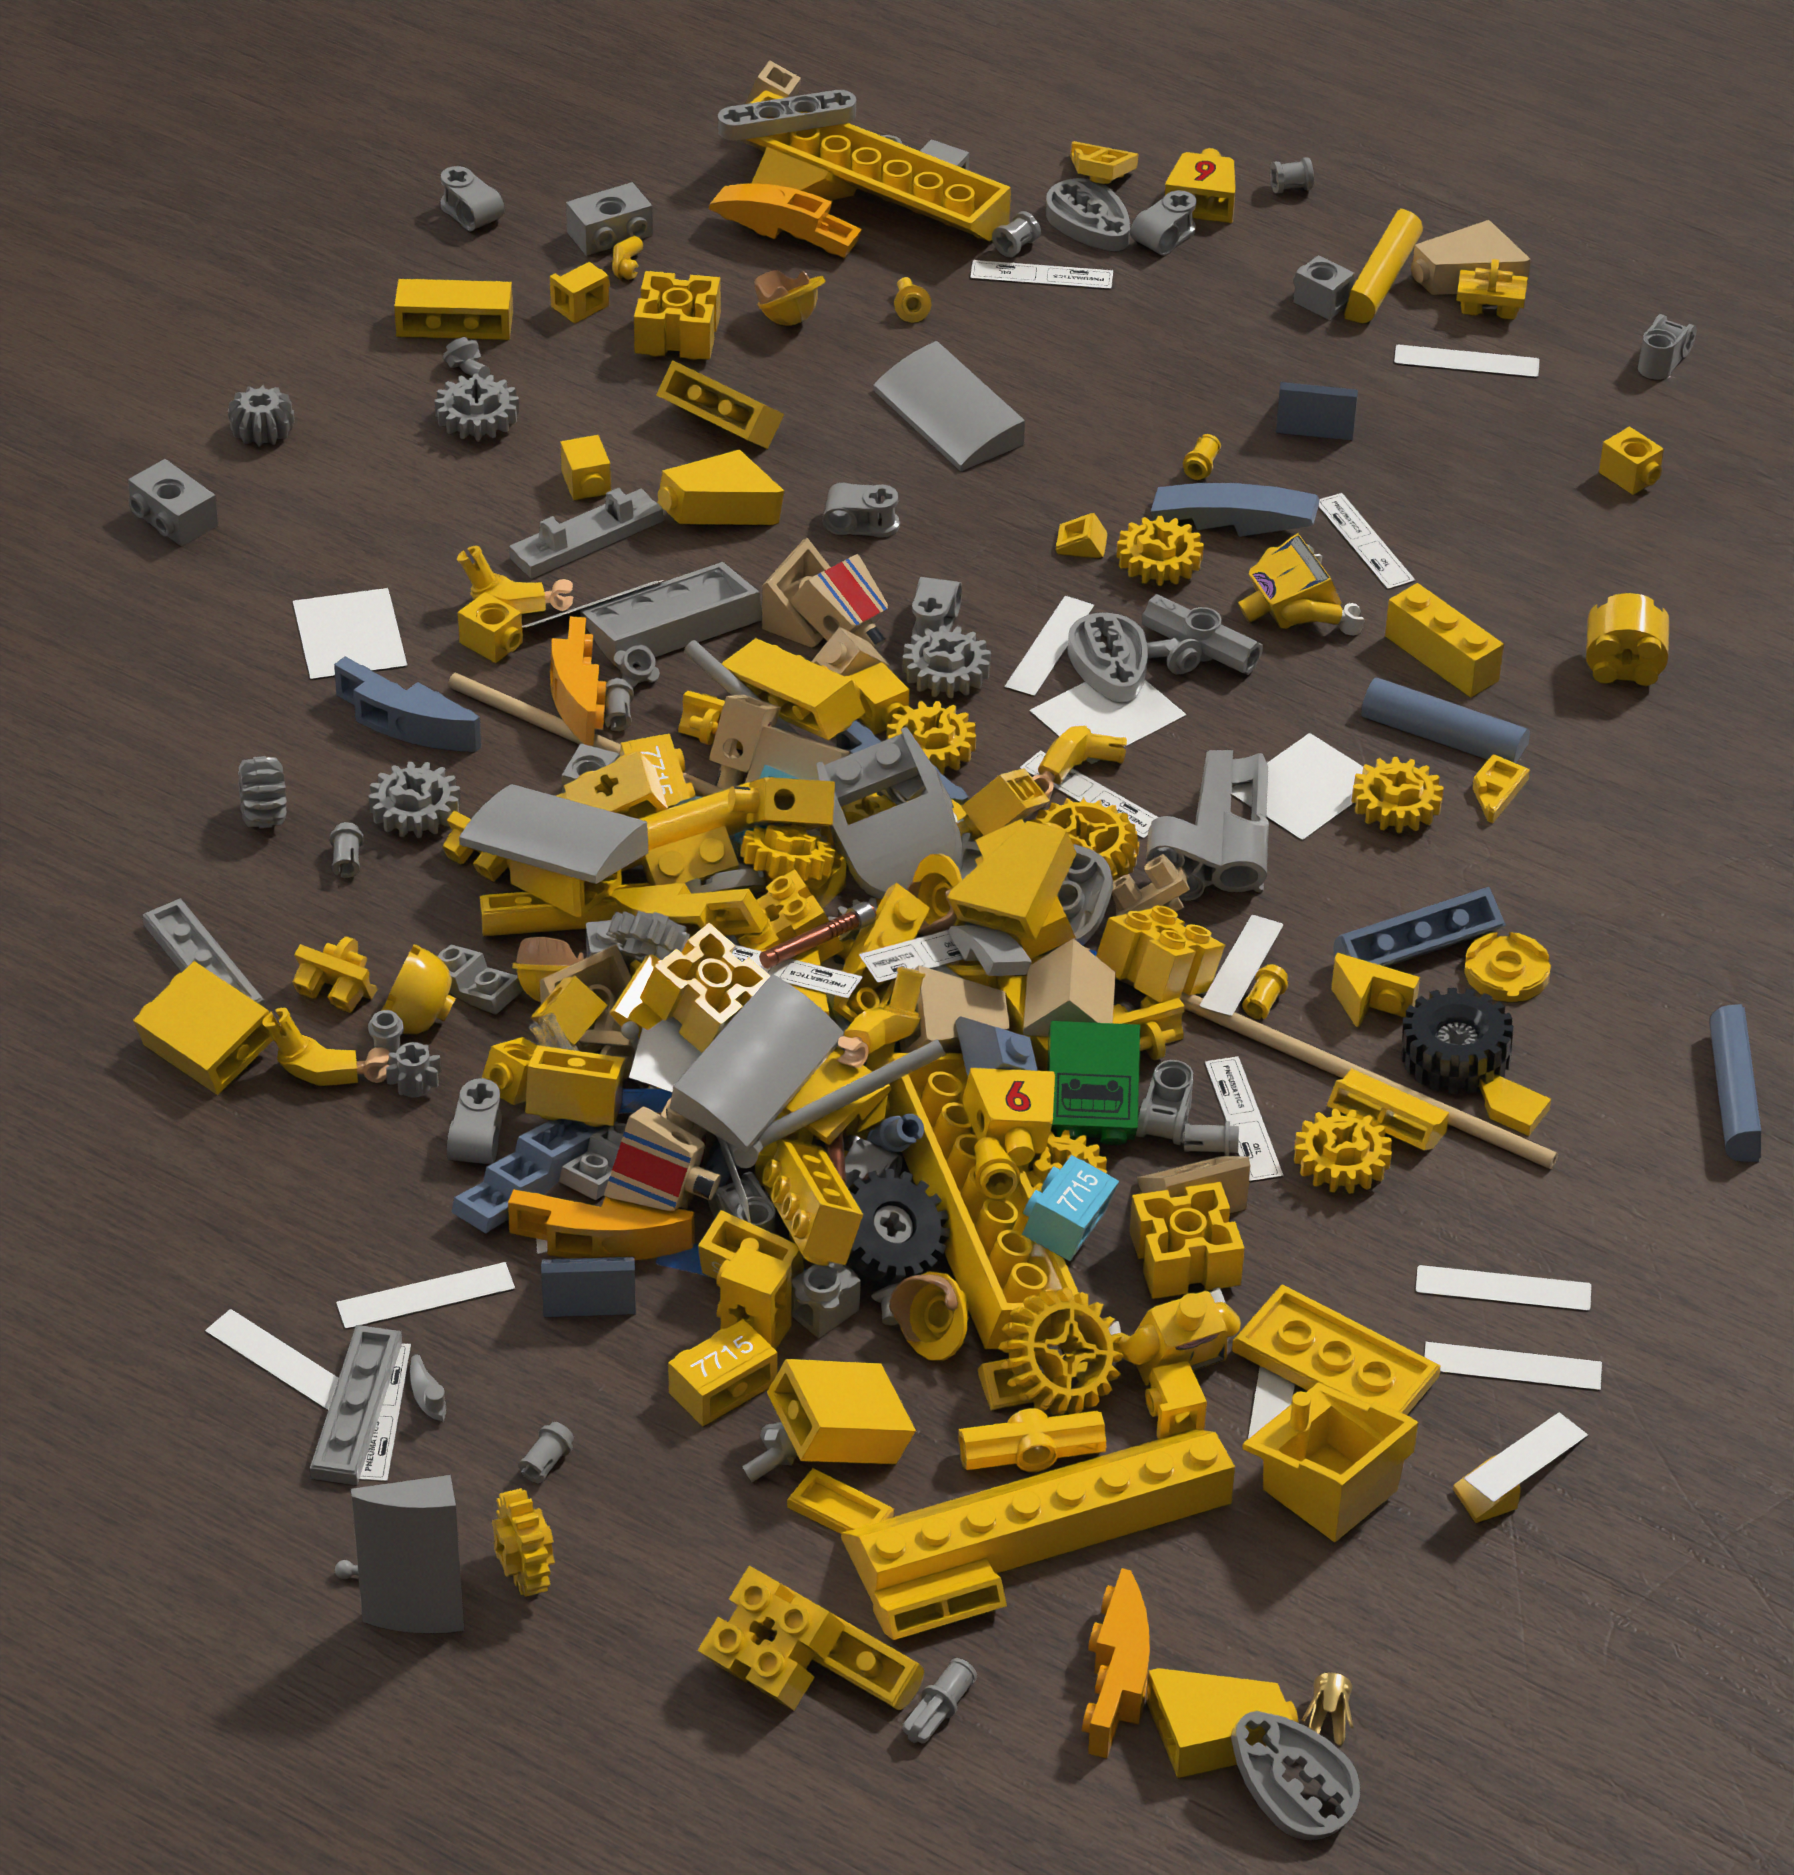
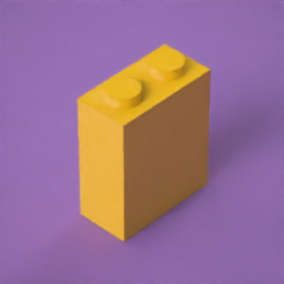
[133,961,273,1095]
[767,1359,916,1464]

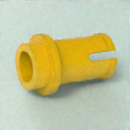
[1183,434,1221,480]
[1242,964,1288,1019]

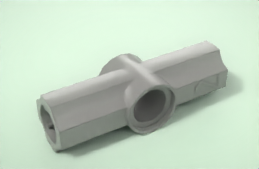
[1142,594,1263,675]

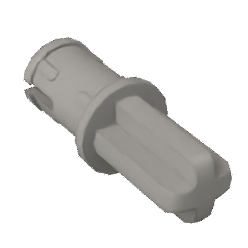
[902,1658,977,1743]

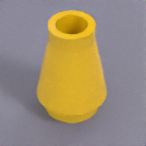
[974,1137,1020,1199]

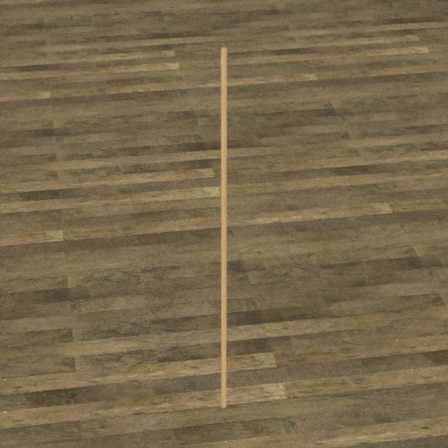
[448,673,1558,1169]

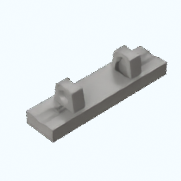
[509,488,664,579]

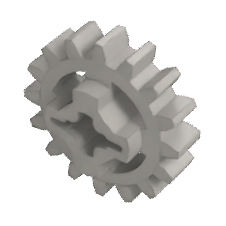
[435,373,519,440]
[902,625,991,698]
[368,762,461,838]
[606,910,690,963]

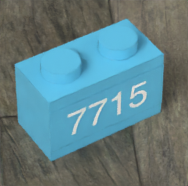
[1022,1155,1119,1261]

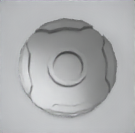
[685,869,767,894]

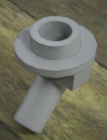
[443,337,490,379]
[1147,637,1202,675]
[742,1422,798,1482]

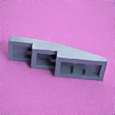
[1151,483,1320,537]
[451,1119,606,1233]

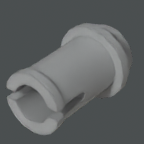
[605,678,634,731]
[330,822,363,878]
[368,1010,404,1064]
[1184,1121,1239,1156]
[518,1422,574,1483]

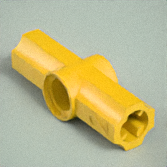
[958,1409,1106,1472]

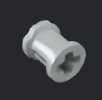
[1270,157,1314,194]
[992,211,1041,257]

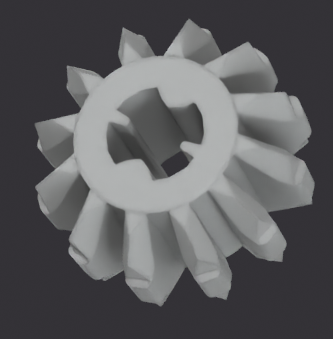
[228,384,295,447]
[238,756,287,829]

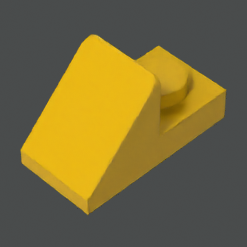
[1331,953,1420,1028]

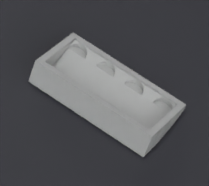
[873,341,1025,471]
[580,562,762,669]
[459,784,649,884]
[670,973,844,1152]
[351,1475,464,1633]

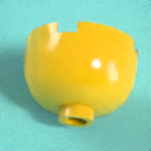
[381,944,456,1034]

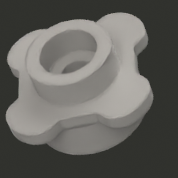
[613,645,660,688]
[795,1265,848,1311]

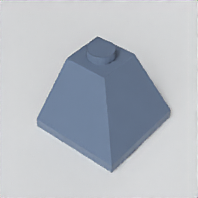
[955,1016,1038,1077]

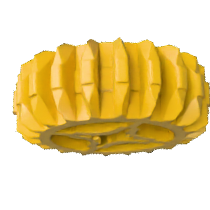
[1031,797,1139,881]
[998,1288,1125,1416]

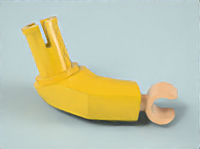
[457,546,574,614]
[1032,726,1127,808]
[838,967,926,1068]
[262,1008,390,1086]

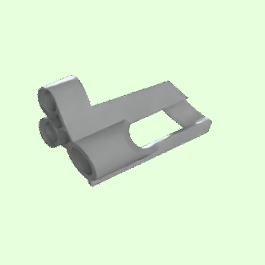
[1146,750,1269,901]

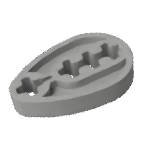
[1046,178,1130,251]
[1067,613,1148,702]
[1231,1711,1360,1840]

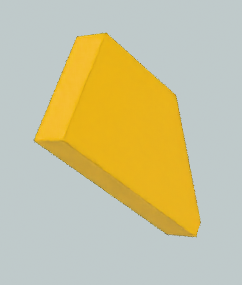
[1472,754,1530,823]
[1477,1074,1551,1136]

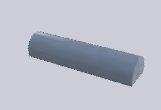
[1361,677,1530,763]
[1333,887,1506,967]
[1709,1004,1761,1162]

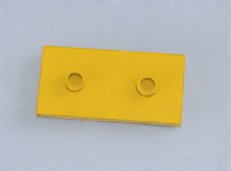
[1232,1284,1441,1415]

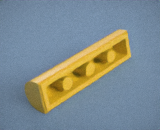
[1344,208,1423,323]
[621,780,758,871]
[480,883,651,936]
[765,1574,924,1710]

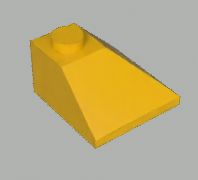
[751,147,856,201]

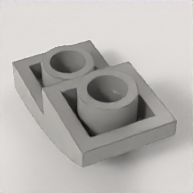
[948,925,1032,976]
[437,944,524,1014]
[559,1121,627,1200]

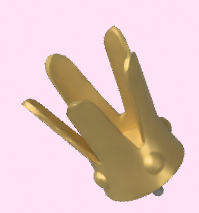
[1302,1673,1354,1746]

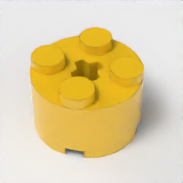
[1586,593,1669,686]

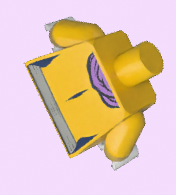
[1238,533,1365,636]
[1108,1287,1241,1385]

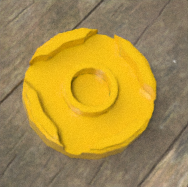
[1464,932,1551,1002]

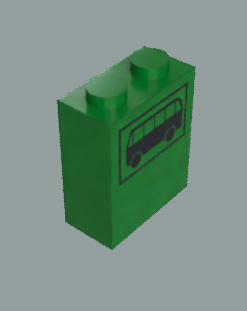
[1047,1021,1140,1145]

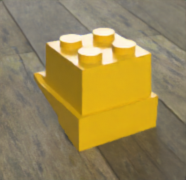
[1242,1382,1418,1542]

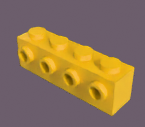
[721,638,866,741]
[762,1138,863,1266]

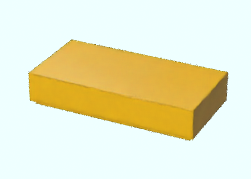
[787,1468,894,1534]

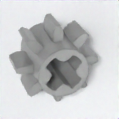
[386,1042,441,1097]

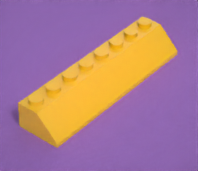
[740,90,1011,242]
[887,1053,1079,1349]
[841,1429,1235,1603]

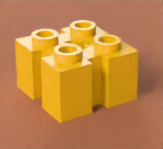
[634,271,721,360]
[734,869,845,963]
[1096,906,1225,1003]
[639,923,770,1053]
[1130,1182,1245,1299]
[697,1565,845,1711]

